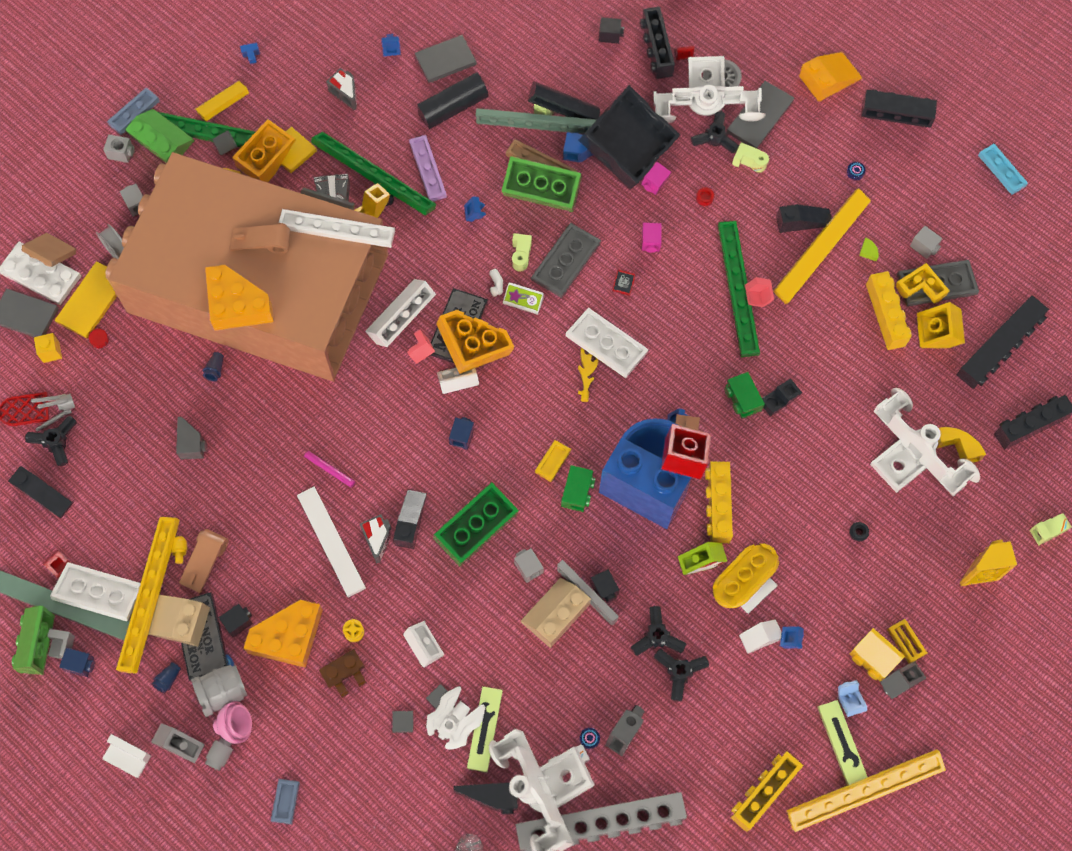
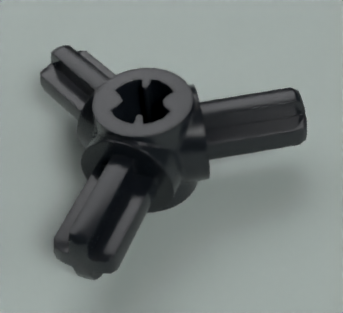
[691,111,739,153]
[25,416,77,466]
[631,606,686,656]
[654,649,709,702]

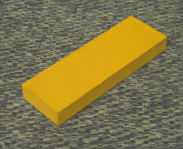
[196,81,249,121]

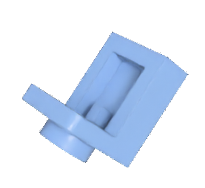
[838,680,867,717]

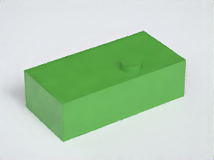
[502,156,582,212]

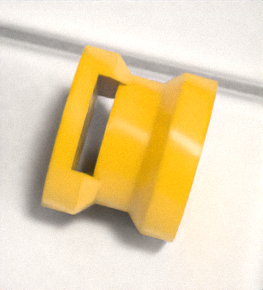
[343,619,365,643]

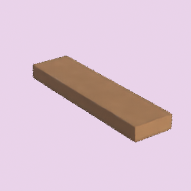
[506,139,577,172]

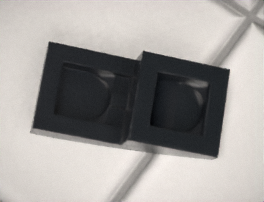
[762,379,802,417]

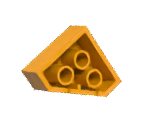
[205,265,274,330]
[436,310,514,374]
[243,600,323,668]

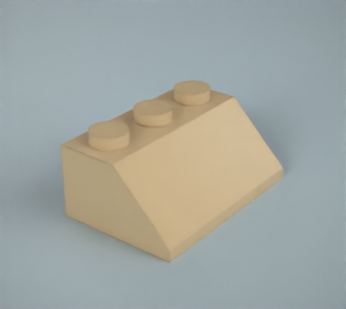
[521,578,591,648]

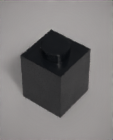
[599,17,624,44]
[590,569,620,603]
[218,603,253,638]

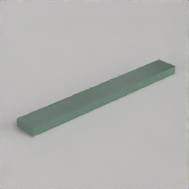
[476,108,596,134]
[0,571,130,641]

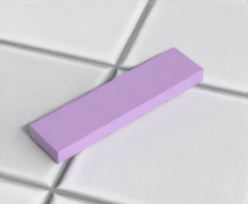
[409,135,447,201]

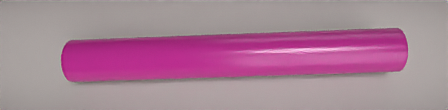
[304,451,355,488]

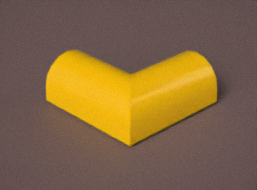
[896,263,950,304]

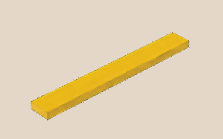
[773,188,871,304]
[116,517,180,674]
[786,749,946,832]

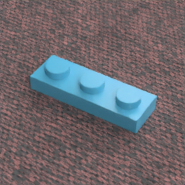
[978,144,1028,195]

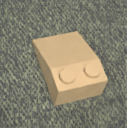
[148,595,210,647]

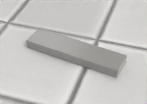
[557,560,619,626]

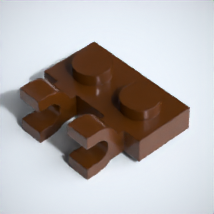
[319,649,367,698]

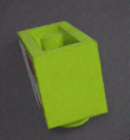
[678,542,727,575]

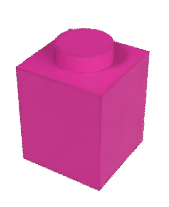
[641,162,671,195]
[642,223,662,253]

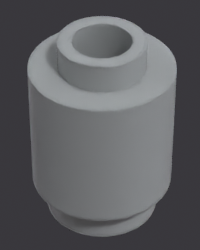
[205,738,233,771]

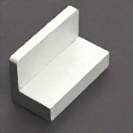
[103,734,151,778]

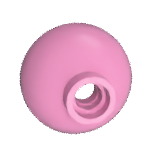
[213,701,252,743]

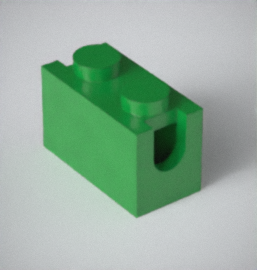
[724,372,765,419]
[561,465,596,512]

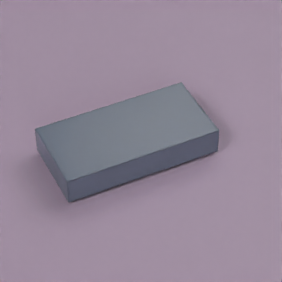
[271,779,300,825]

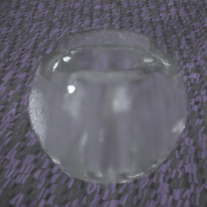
[456,834,483,851]

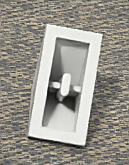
[739,620,782,654]

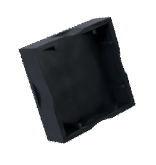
[579,85,680,190]

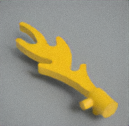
[578,347,599,402]

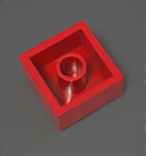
[661,424,711,480]

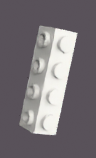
[365,279,436,347]

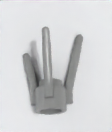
[31,394,75,432]

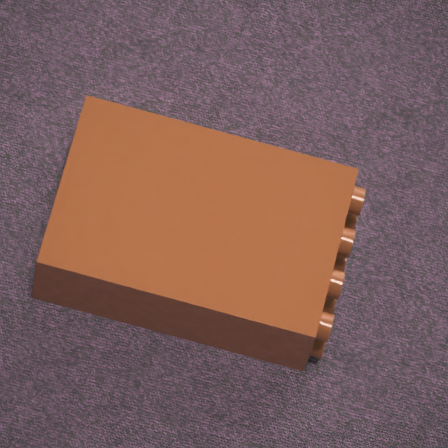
[106,152,389,382]

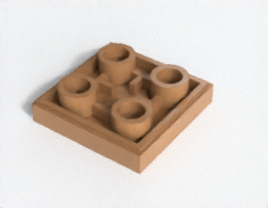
[21,233,76,267]

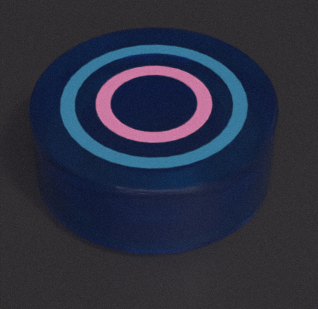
[847,162,866,180]
[579,728,600,749]

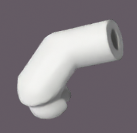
[489,269,503,297]

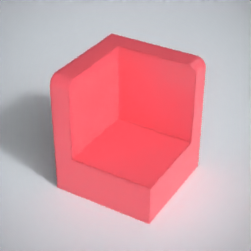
[745,277,774,307]
[407,330,435,364]

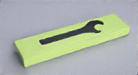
[467,687,503,773]
[817,700,867,786]

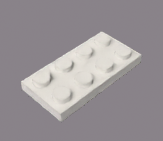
[0,242,81,305]
[566,308,649,378]
[50,562,141,622]

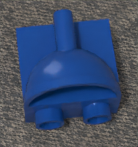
[599,418,692,529]

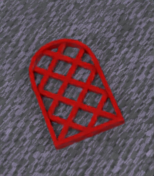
[0,392,49,426]

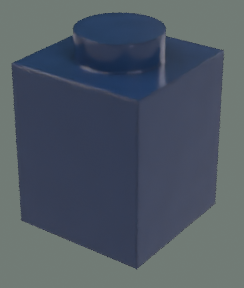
[449,417,474,450]
[59,648,95,677]

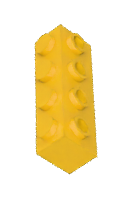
[866,271,911,350]
[705,461,733,543]
[731,752,803,832]

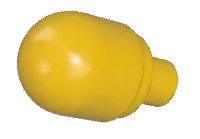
[171,536,187,564]

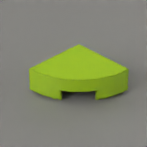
[859,238,879,261]

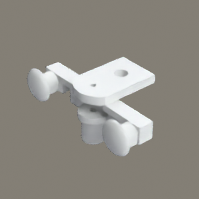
[654,56,766,123]
[870,388,980,496]
[489,729,594,851]

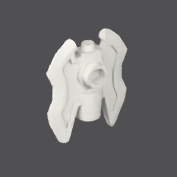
[426,687,485,749]

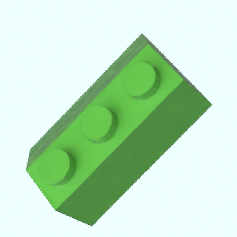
[125,109,195,163]
[12,606,55,675]

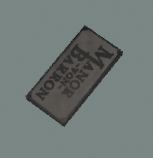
[430,288,488,364]
[181,592,229,682]

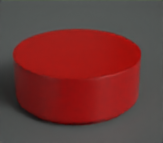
[696,187,715,206]
[88,329,109,349]

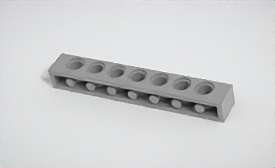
[516,792,687,851]

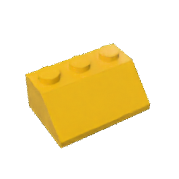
[960,540,1017,586]

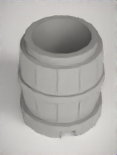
[191,665,247,717]

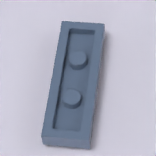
[107,87,160,135]

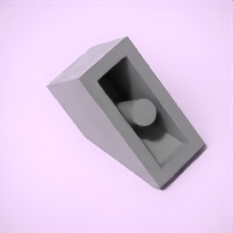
[151,723,205,763]

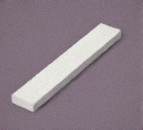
[279,209,395,248]
[297,487,366,597]

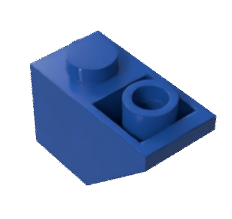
[563,132,593,163]

